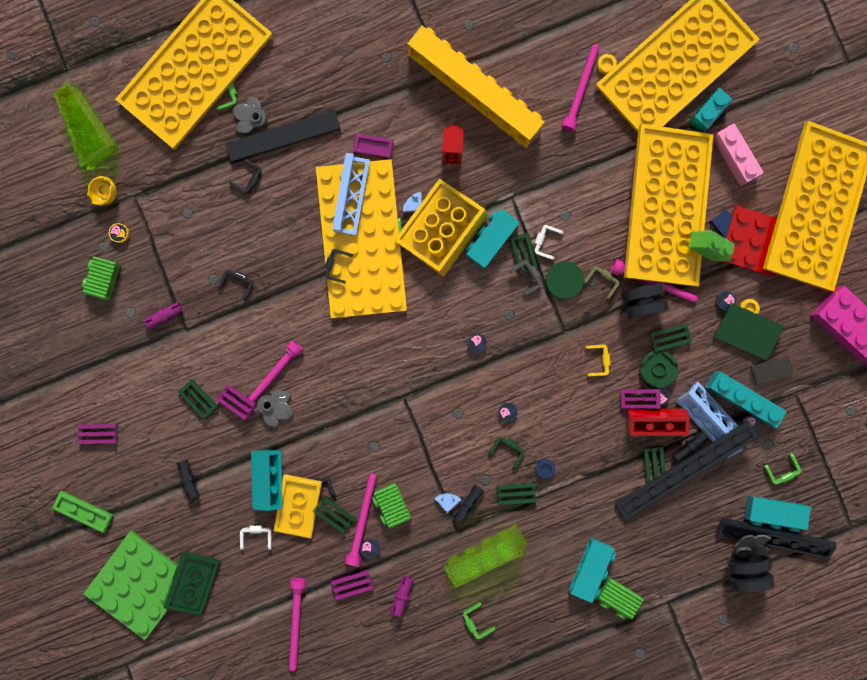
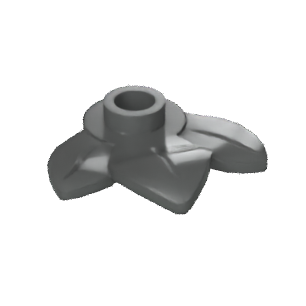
[233,97,267,133]
[257,390,294,428]
[733,535,771,557]

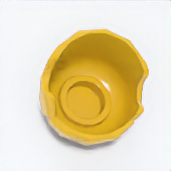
[87,176,117,206]

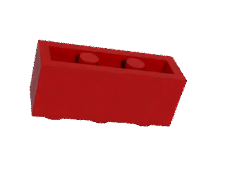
[442,125,463,165]
[627,409,690,436]

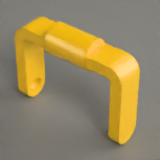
[585,345,610,376]

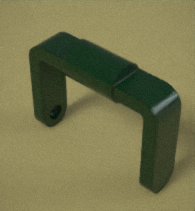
[488,437,524,469]

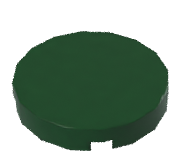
[546,261,584,299]
[639,351,679,389]

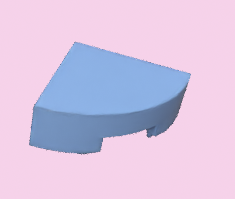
[403,192,422,213]
[434,493,461,513]

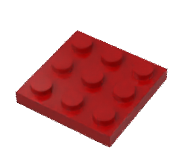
[720,206,777,277]

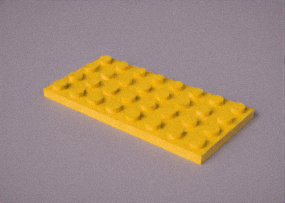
[115,0,273,150]
[595,0,760,133]
[763,121,867,292]
[624,124,714,287]
[316,159,407,319]

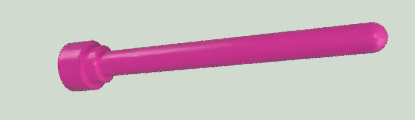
[561,44,599,132]
[610,259,698,303]
[239,340,304,414]
[345,474,376,567]
[289,578,306,672]

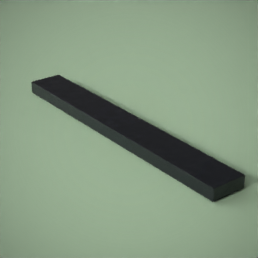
[615,420,759,520]

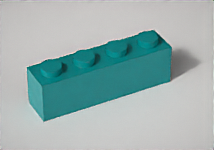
[704,371,787,428]

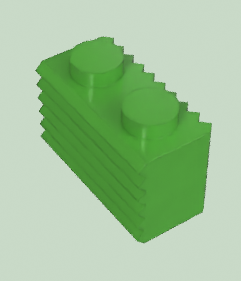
[689,230,734,262]
[82,256,121,301]
[372,482,411,529]
[598,576,644,620]

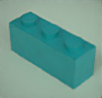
[466,208,520,270]
[251,450,283,511]
[744,495,811,532]
[568,537,615,603]

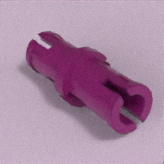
[143,301,184,330]
[390,575,414,617]

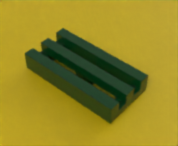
[509,233,538,275]
[649,324,692,352]
[178,379,219,420]
[643,447,666,483]
[497,483,537,505]
[313,496,355,534]

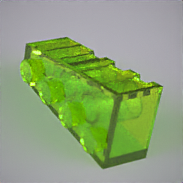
[53,82,120,171]
[444,524,528,588]

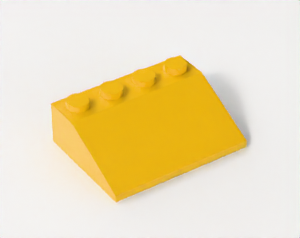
[394,179,488,277]

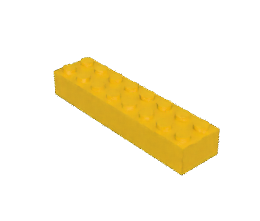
[407,26,544,148]

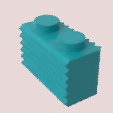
[689,88,733,133]

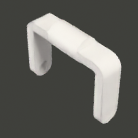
[534,225,564,260]
[240,526,272,550]

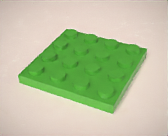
[84,531,177,640]

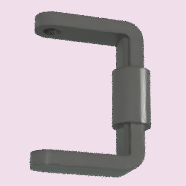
[509,260,542,296]

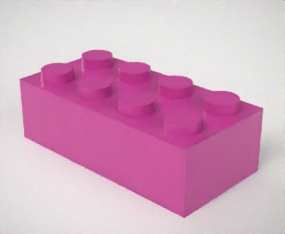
[810,286,867,367]

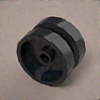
[622,284,669,319]
[727,555,775,592]

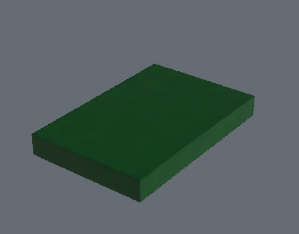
[714,302,785,360]
[163,551,220,616]

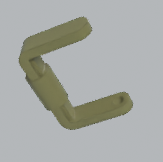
[584,266,619,300]

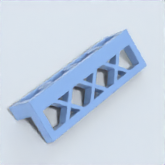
[332,153,370,236]
[676,382,744,458]

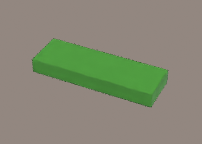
[52,491,114,533]

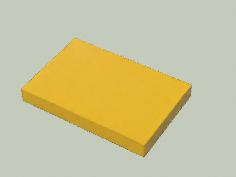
[274,474,322,539]

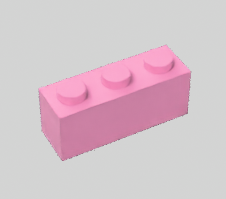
[713,123,764,187]

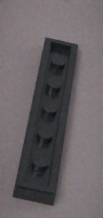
[226,110,341,162]
[716,517,837,559]

